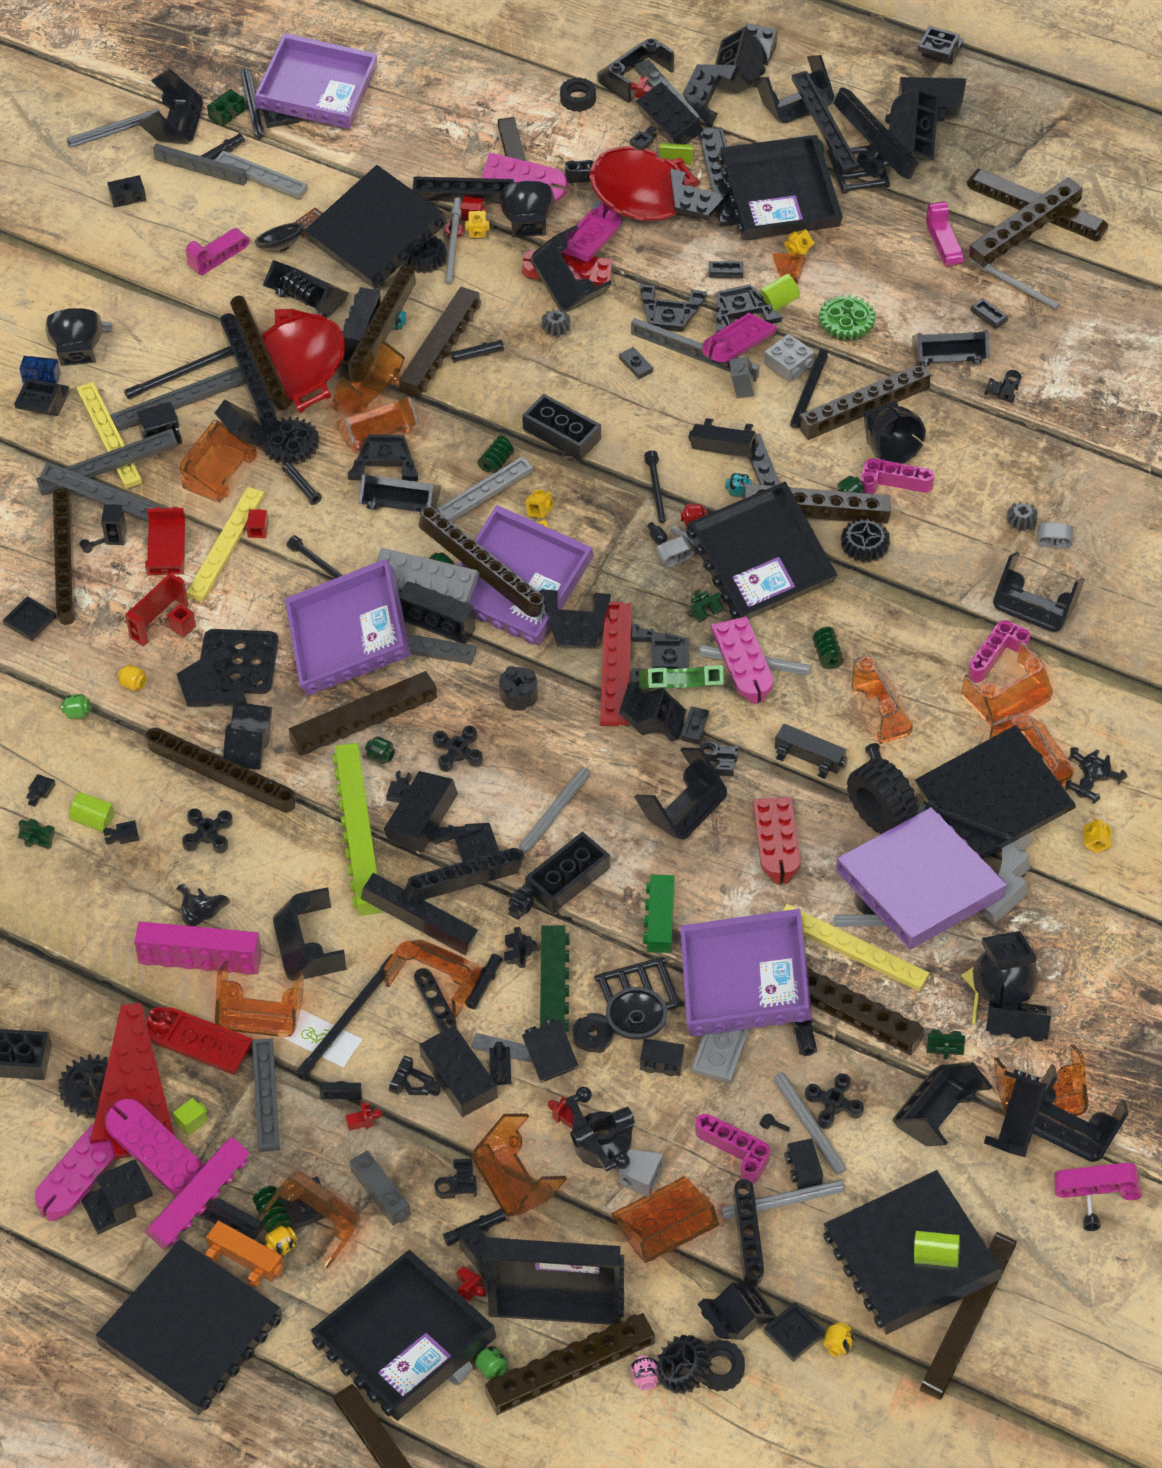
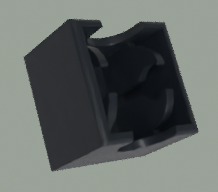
[136,401,182,445]

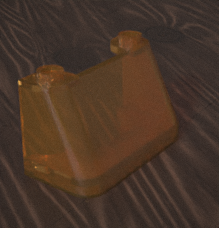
[180,420,257,503]
[851,656,913,744]

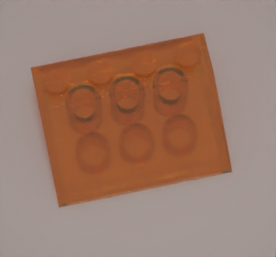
[611,1176,719,1263]

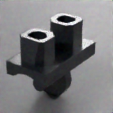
[504,926,537,968]

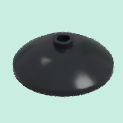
[255,223,304,251]
[606,987,667,1040]

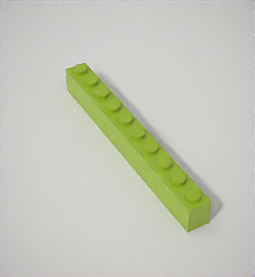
[332,743,382,916]

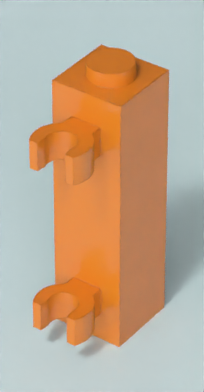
[205,1221,284,1288]

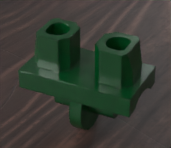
[687,589,723,623]
[18,818,55,849]
[926,1029,965,1059]

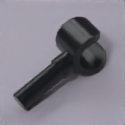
[79,538,105,553]
[759,1114,790,1132]

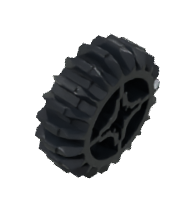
[403,235,447,274]
[840,518,890,563]
[656,1334,712,1395]

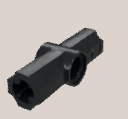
[792,1020,817,1057]

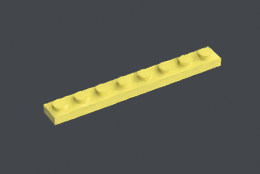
[77,382,142,489]
[186,487,265,602]
[783,904,929,992]

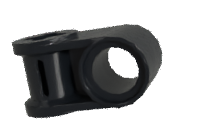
[565,160,594,183]

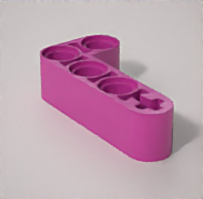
[926,201,963,267]
[186,228,250,275]
[861,458,934,494]
[968,620,1030,683]
[695,1114,770,1184]
[1054,1163,1141,1200]

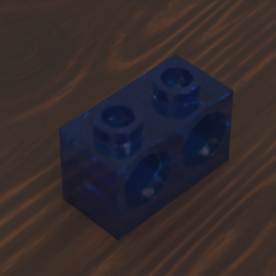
[19,356,61,384]

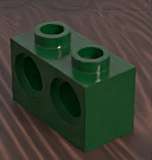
[207,89,246,127]

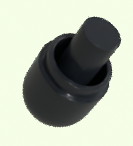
[647,522,668,545]

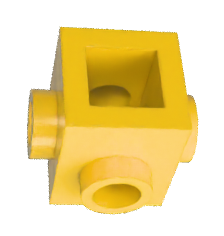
[465,211,489,238]
[783,229,815,257]
[525,489,554,518]
[1083,819,1112,854]

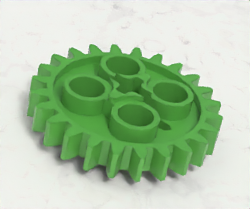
[819,294,875,341]

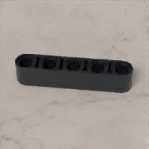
[733,1179,764,1286]

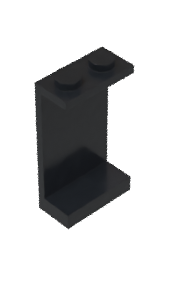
[984,1069,1047,1157]

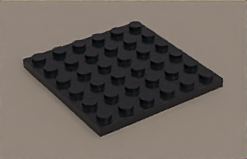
[915,725,1076,859]

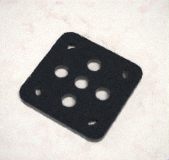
[200,629,279,694]

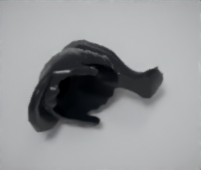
[176,884,230,926]

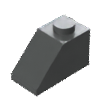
[730,357,755,399]

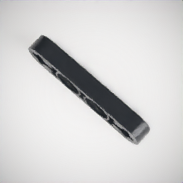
[414,968,457,1033]

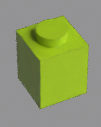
[173,1098,207,1136]

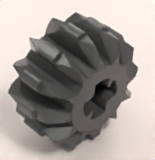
[541,309,571,337]
[1007,501,1038,532]

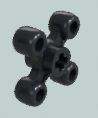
[433,725,483,772]
[182,808,233,853]
[804,1073,864,1129]

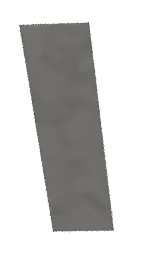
[471,1033,532,1063]

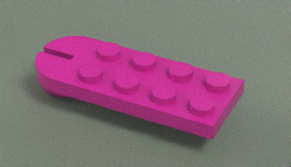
[482,152,569,202]
[563,202,622,262]
[702,313,777,362]
[711,616,773,704]
[105,1099,204,1196]
[35,1123,116,1221]

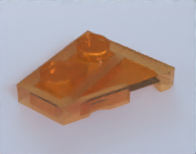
[773,253,806,284]

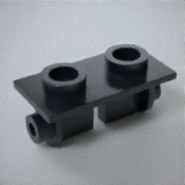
[489,1041,512,1085]

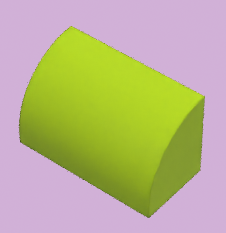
[660,143,694,164]
[761,274,800,311]
[69,791,115,832]
[914,1231,960,1267]

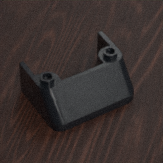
[597,38,674,103]
[755,55,834,123]
[139,68,203,144]
[531,225,612,312]
[263,260,349,317]
[912,329,990,366]
[358,475,441,514]
[993,552,1085,632]
[634,748,727,839]
[273,887,347,981]
[892,1062,993,1146]
[1033,1064,1129,1162]

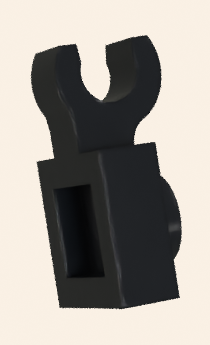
[630,126,657,151]
[26,774,56,807]

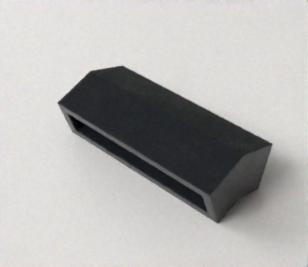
[205,1198,263,1240]

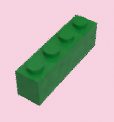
[643,874,675,953]

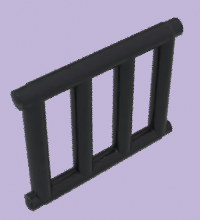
[827,144,890,194]
[594,957,683,1011]

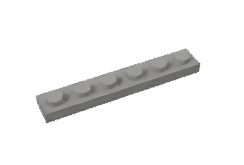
[215,151,308,199]
[437,457,534,522]

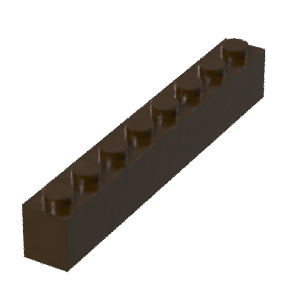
[399,287,481,398]
[288,671,437,756]

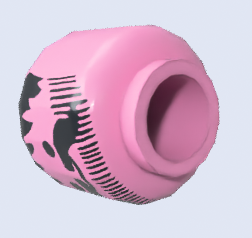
[630,1355,660,1390]

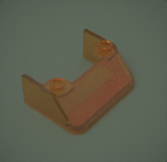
[331,340,405,414]
[336,396,420,450]
[961,642,1053,729]
[989,713,1074,785]
[384,939,482,1018]
[215,961,305,1037]
[994,1044,1088,1116]
[473,1113,567,1216]
[258,1171,360,1269]

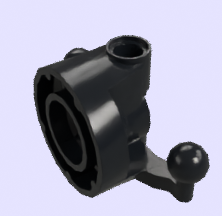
[565,1086,635,1172]

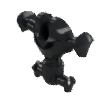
[1065,747,1128,804]

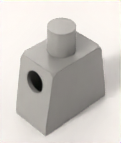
[612,1149,663,1198]

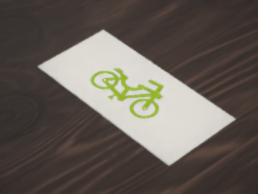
[277,1007,362,1067]

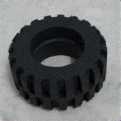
[847,758,919,834]

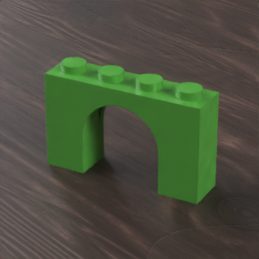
[639,665,724,690]

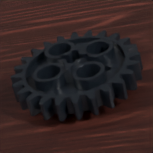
[261,416,320,465]
[58,1054,108,1119]

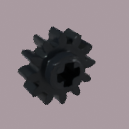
[508,884,535,920]

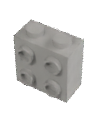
[764,334,814,382]

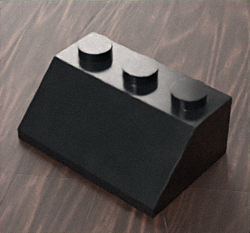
[986,999,1051,1042]

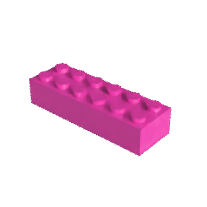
[134,921,262,975]

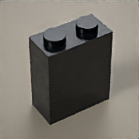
[215,399,268,448]
[522,1018,579,1083]

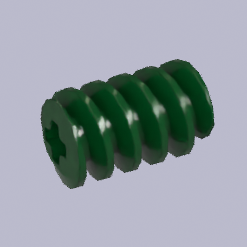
[478,435,514,473]
[812,627,844,669]
[253,1186,292,1233]

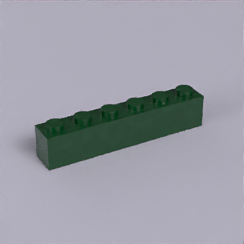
[540,925,570,1032]

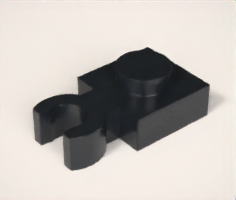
[386,771,411,803]
[103,820,139,845]

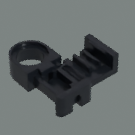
[984,370,1021,403]
[700,742,738,776]
[434,1158,477,1199]

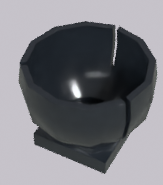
[500,181,555,237]
[45,308,102,366]
[863,401,926,464]
[972,931,1039,1005]

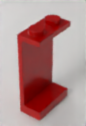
[145,507,186,576]
[125,573,188,647]

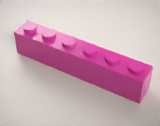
[144,1136,250,1249]

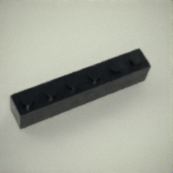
[412,176,515,203]
[361,873,478,956]

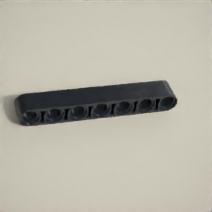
[403,848,525,903]

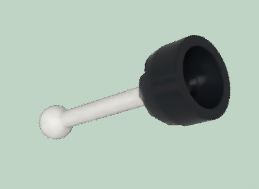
[1083,1195,1100,1231]

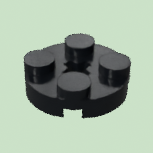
[573,1013,614,1053]

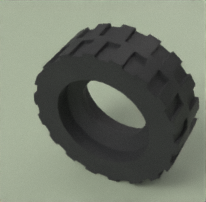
[560,77,596,112]
[701,1339,745,1392]

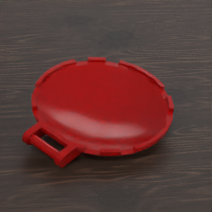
[590,146,700,221]
[251,314,345,413]

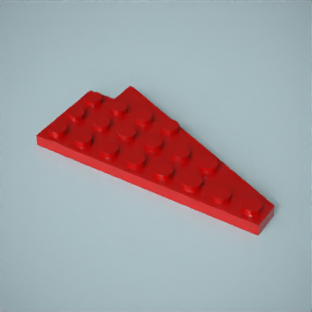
[90,1002,175,1159]

